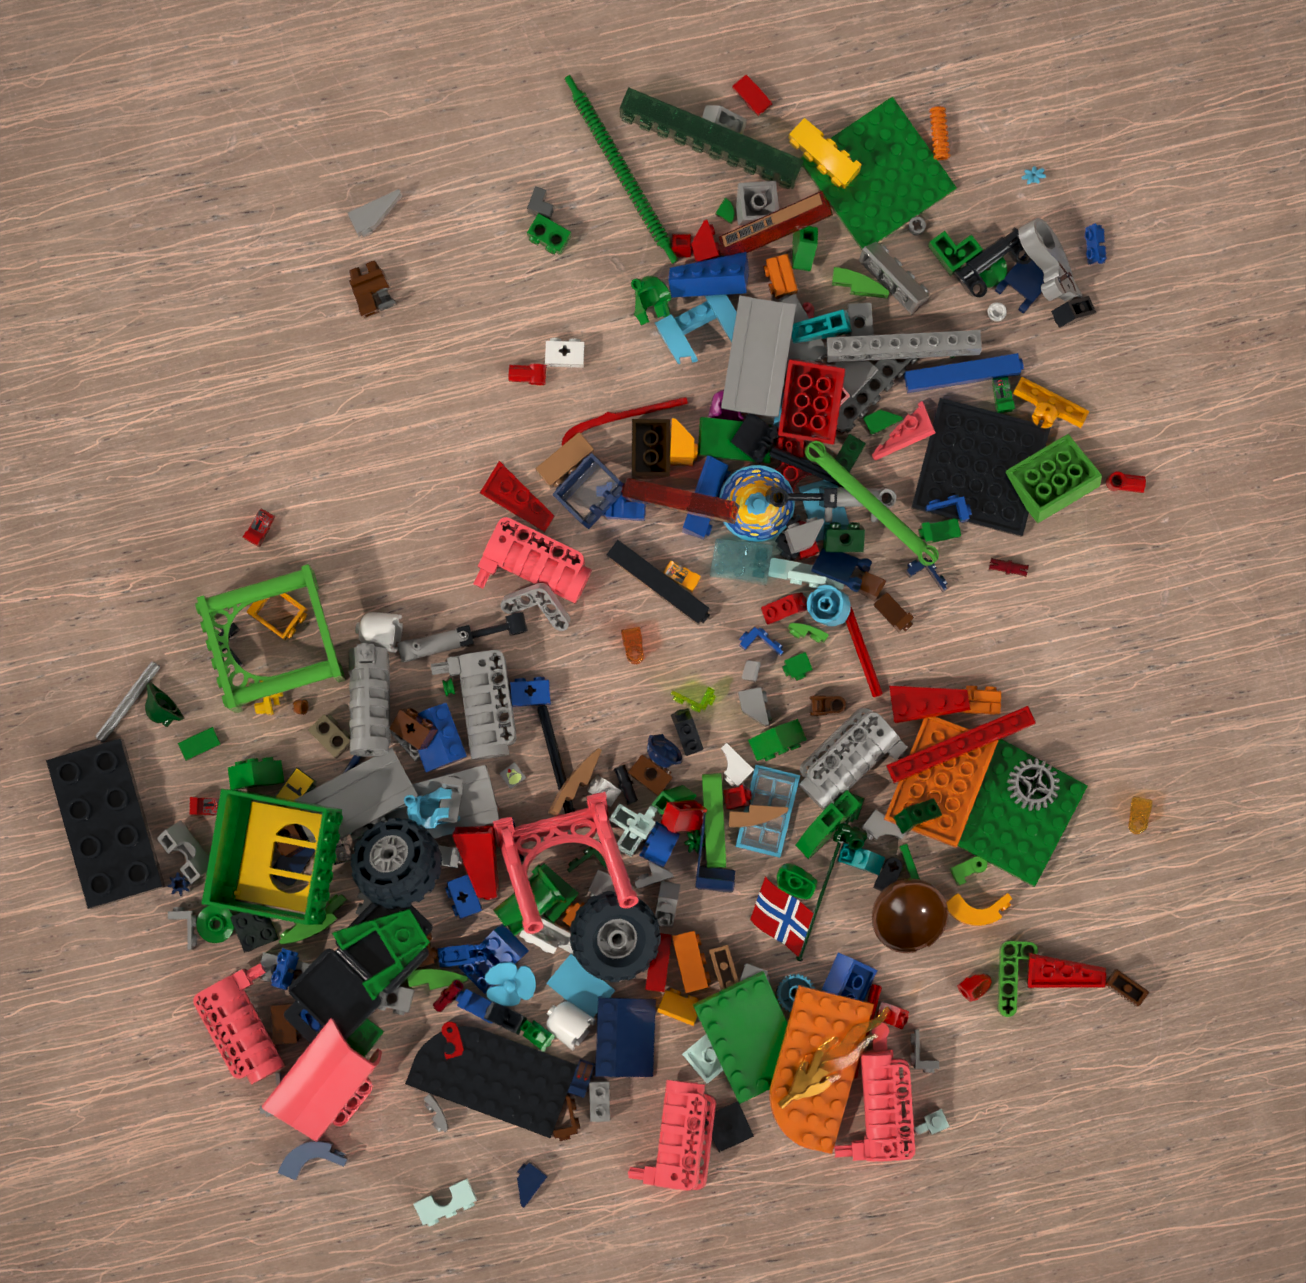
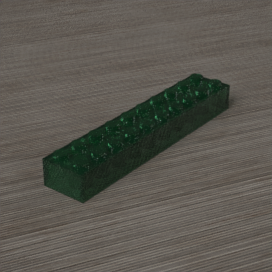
[619,87,804,190]

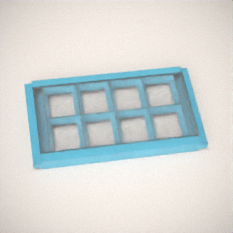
[735,764,800,858]

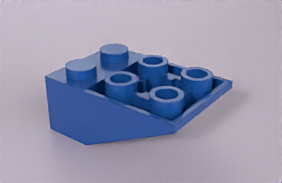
[458,923,529,994]

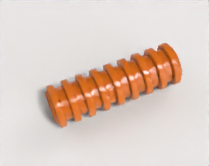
[929,106,951,160]

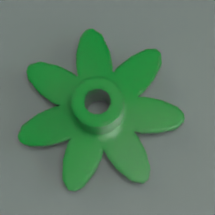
[684,830,706,854]

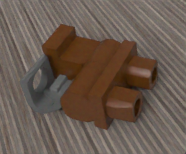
[349,260,397,318]

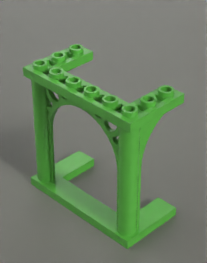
[195,564,346,713]

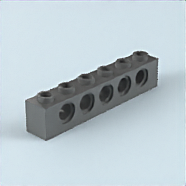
[837,358,919,434]

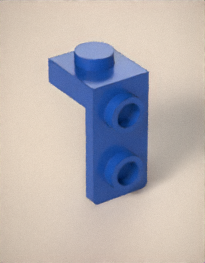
[926,495,972,523]
[739,627,784,656]
[456,989,492,1024]

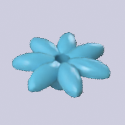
[1021,166,1046,184]

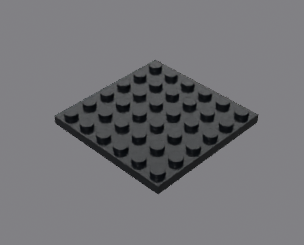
[911,398,1051,537]

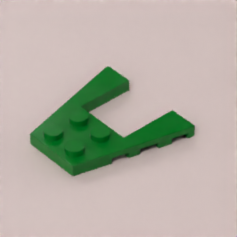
[332,909,430,1000]

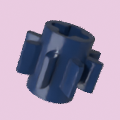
[167,872,191,896]

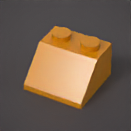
[657,988,699,1026]

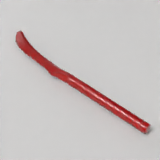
[562,397,688,446]

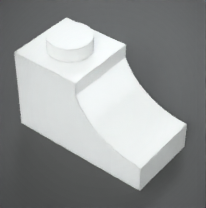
[721,743,754,787]

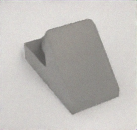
[634,861,674,889]

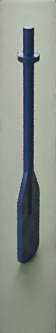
[272,755,362,886]

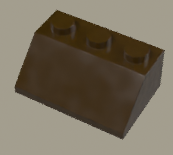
[632,419,670,479]

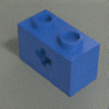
[510,677,551,707]
[445,875,483,919]

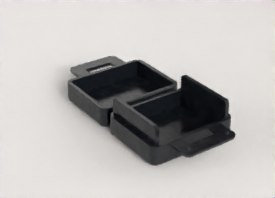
[284,902,433,1044]

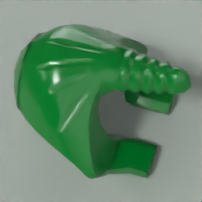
[631,276,671,326]

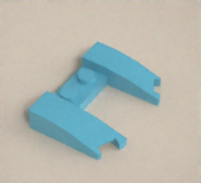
[655,295,737,364]

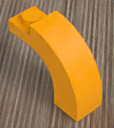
[946,893,1013,926]

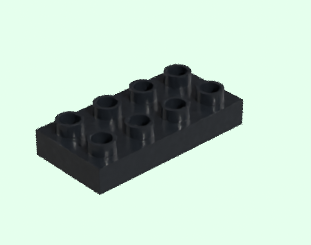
[46,738,165,909]

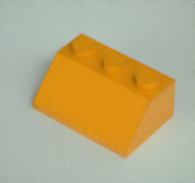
[670,418,698,466]

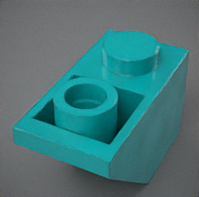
[837,843,885,875]

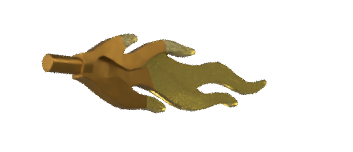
[778,1006,889,1109]

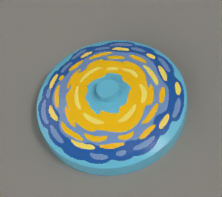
[718,465,795,542]

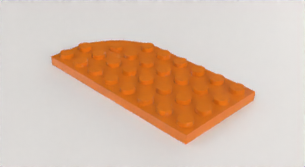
[769,985,873,1154]

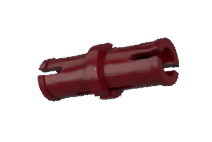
[989,557,1029,577]
[433,979,464,1012]

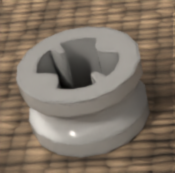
[908,217,926,235]

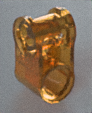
[621,626,644,665]

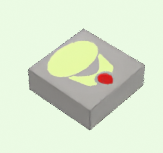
[499,762,526,789]

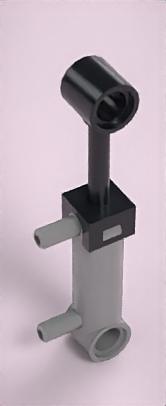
[765,486,896,522]
[397,612,528,662]

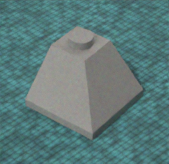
[736,181,779,226]

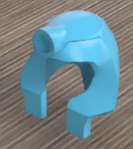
[404,787,460,829]

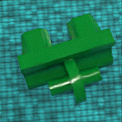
[520,1020,556,1052]

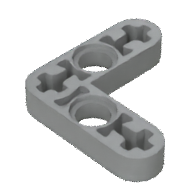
[501,583,571,631]

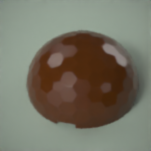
[872,878,948,953]

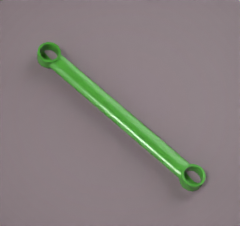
[805,441,939,566]

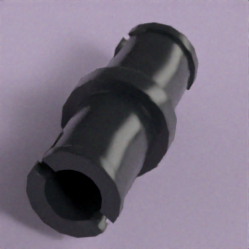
[614,765,639,805]

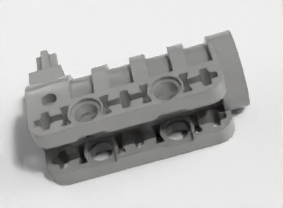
[349,643,391,756]
[431,650,517,760]
[799,707,909,811]

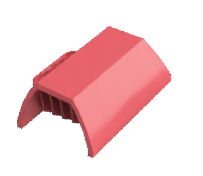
[262,1018,382,1142]

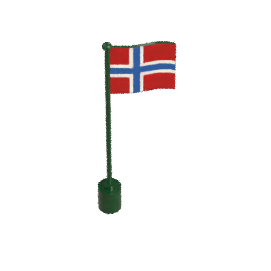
[750,794,865,962]

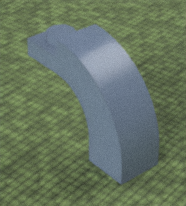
[278,1141,348,1180]

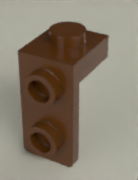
[874,592,914,633]
[553,1095,581,1141]

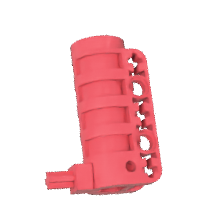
[473,517,592,604]
[193,963,285,1085]
[628,1080,716,1191]

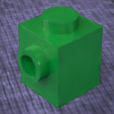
[782,652,813,681]

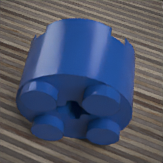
[639,822,680,868]

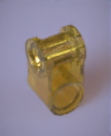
[1128,796,1152,835]

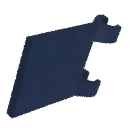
[995,253,1044,314]
[811,548,872,592]

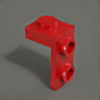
[761,592,808,625]

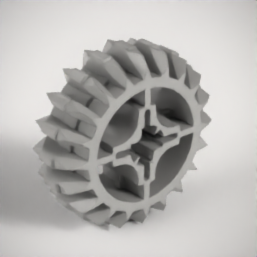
[1007,759,1060,811]

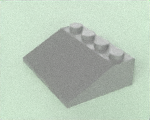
[859,242,929,315]

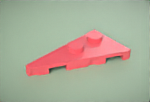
[872,401,936,461]

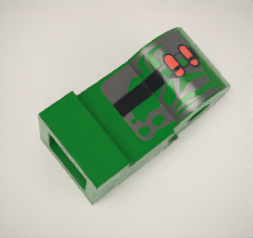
[992,376,1015,413]

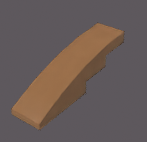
[548,748,602,816]

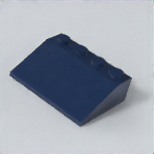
[595,997,656,1077]

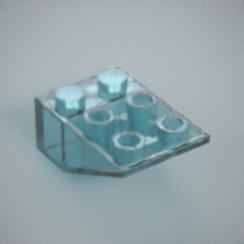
[710,539,773,586]

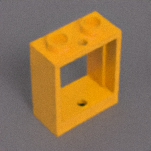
[246,593,308,640]

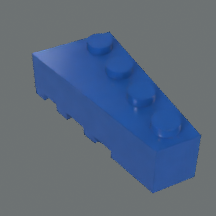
[668,252,749,298]

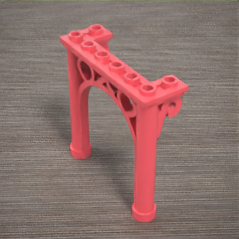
[493,792,638,934]

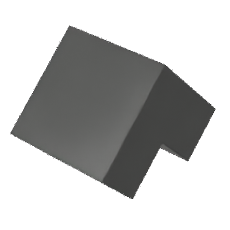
[527,186,554,220]

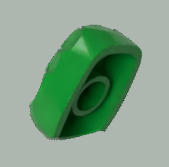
[777,863,818,900]

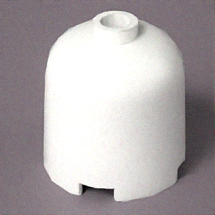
[355,612,403,653]
[547,1002,596,1051]

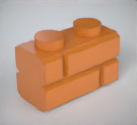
[763,254,798,299]
[961,686,1001,715]

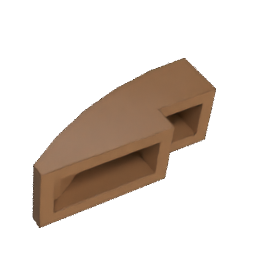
[728,805,788,828]

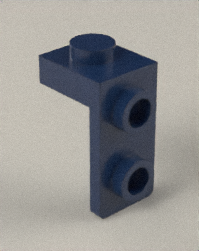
[906,557,947,592]

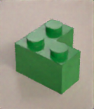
[928,231,983,276]
[748,719,807,762]
[227,757,284,790]

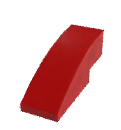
[645,933,672,992]

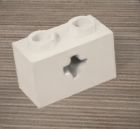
[545,338,584,368]

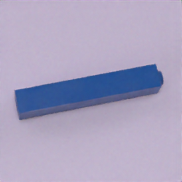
[904,353,1024,393]

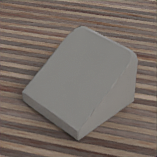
[742,661,761,683]

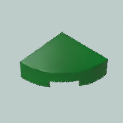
[715,197,734,224]

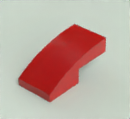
[732,74,773,116]

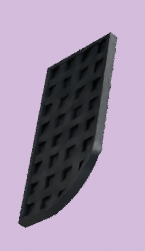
[405,1026,578,1139]

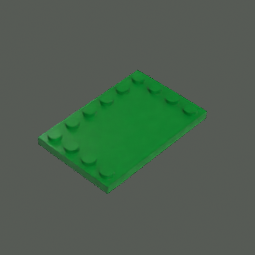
[692,971,788,1104]

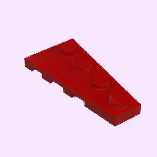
[480,461,555,533]
[1027,953,1106,988]

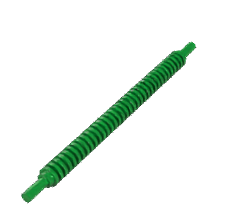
[564,75,679,264]

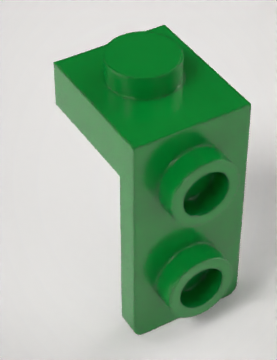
[918,519,961,544]

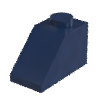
[517,1161,548,1208]

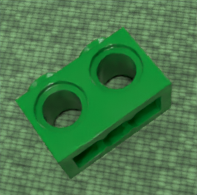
[527,213,571,255]

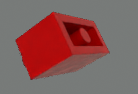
[660,800,707,833]

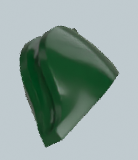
[145,682,184,727]

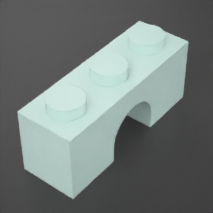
[414,1178,477,1227]

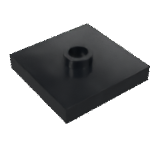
[705,1101,754,1152]

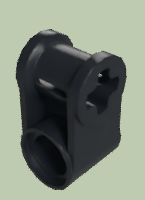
[873,857,902,891]

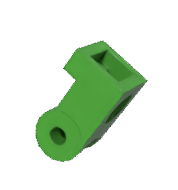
[950,856,988,886]

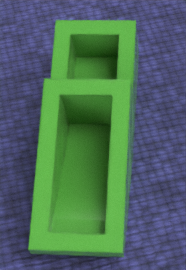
[832,267,889,299]
[407,969,469,990]

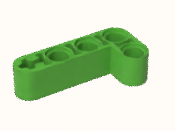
[998,941,1038,1017]

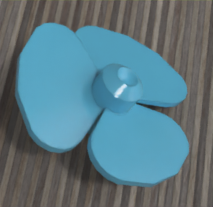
[485,962,536,1006]

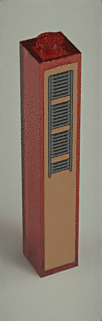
[718,191,833,256]
[622,478,740,524]

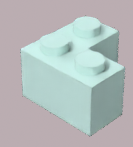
[609,803,643,857]

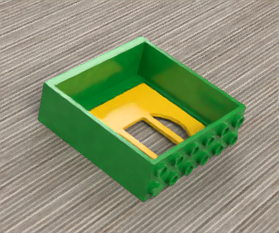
[201,789,343,925]

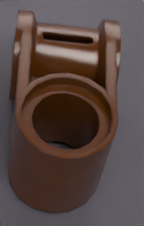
[809,696,846,716]

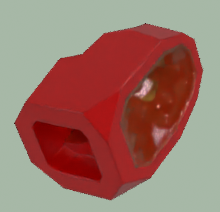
[957,973,992,1002]

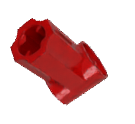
[508,364,547,385]
[1106,471,1146,493]

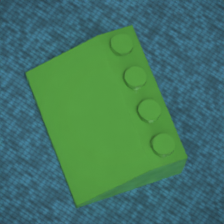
[1006,434,1102,523]

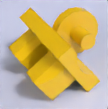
[254,680,284,716]

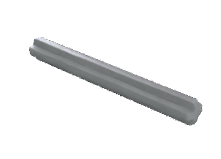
[96,661,160,742]

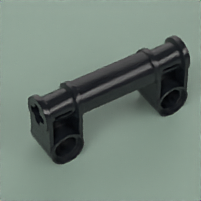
[953,228,1032,298]

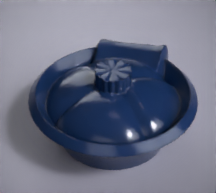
[647,734,683,768]

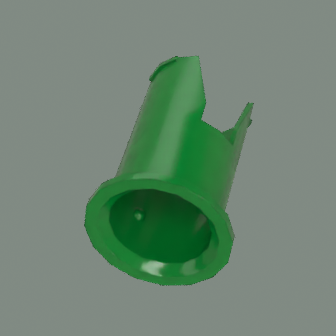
[493,867,567,936]

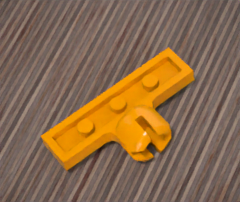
[1013,377,1089,428]

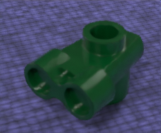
[833,823,867,850]

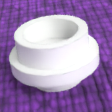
[987,302,1007,322]

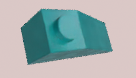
[791,309,853,344]

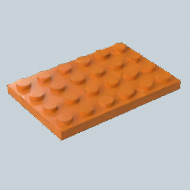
[884,717,998,848]

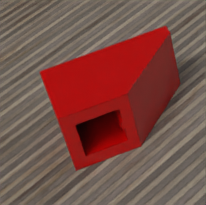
[691,219,721,262]

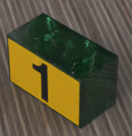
[275,767,317,808]

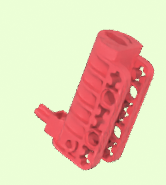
[834,1050,915,1162]

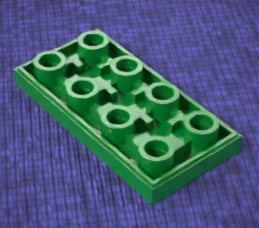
[697,417,772,464]

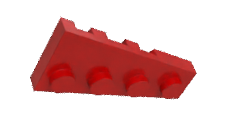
[889,686,971,723]

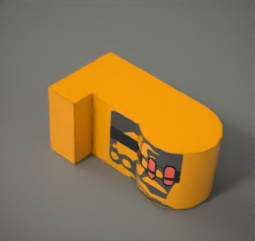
[663,560,701,593]

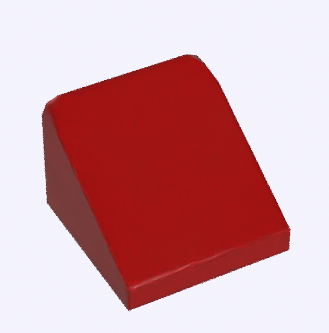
[672,234,691,258]

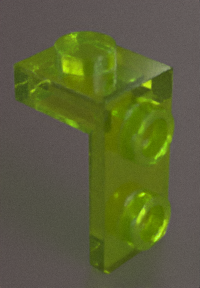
[670,687,717,713]

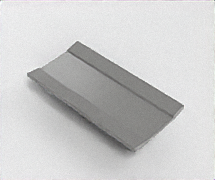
[721,295,796,417]
[295,747,418,852]
[384,765,500,839]

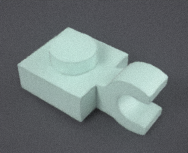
[629,806,658,839]
[914,1109,949,1135]

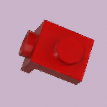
[776,437,806,457]
[723,784,752,810]
[875,1001,909,1029]

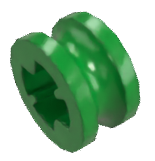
[442,678,456,697]

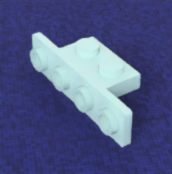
[768,558,844,590]

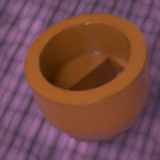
[292,699,309,715]

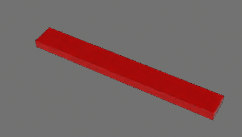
[886,706,1036,784]

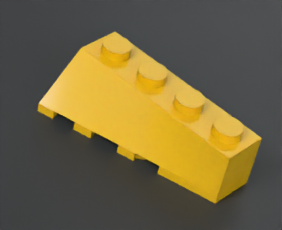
[788,118,862,189]

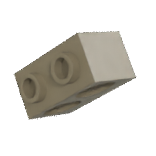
[308,714,351,758]

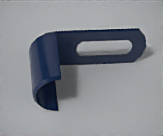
[695,812,736,893]

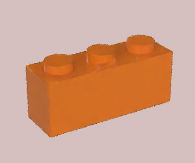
[672,931,711,993]

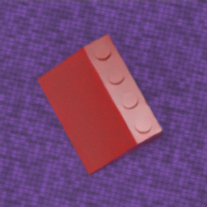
[778,358,846,445]

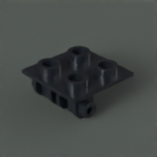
[730,413,779,465]
[230,904,279,953]

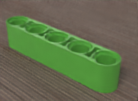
[702,773,726,868]

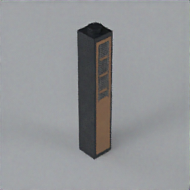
[606,540,710,625]

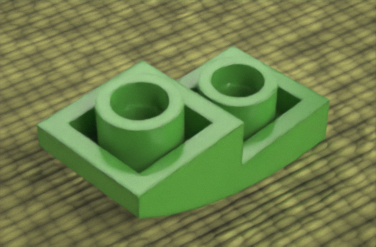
[788,623,829,643]

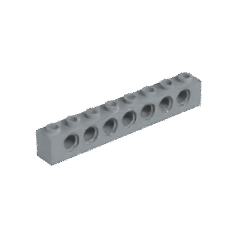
[826,330,982,362]
[261,952,415,1015]

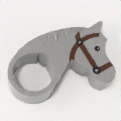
[1018,218,1083,302]

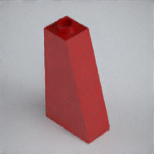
[453,826,499,900]

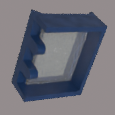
[552,453,628,529]

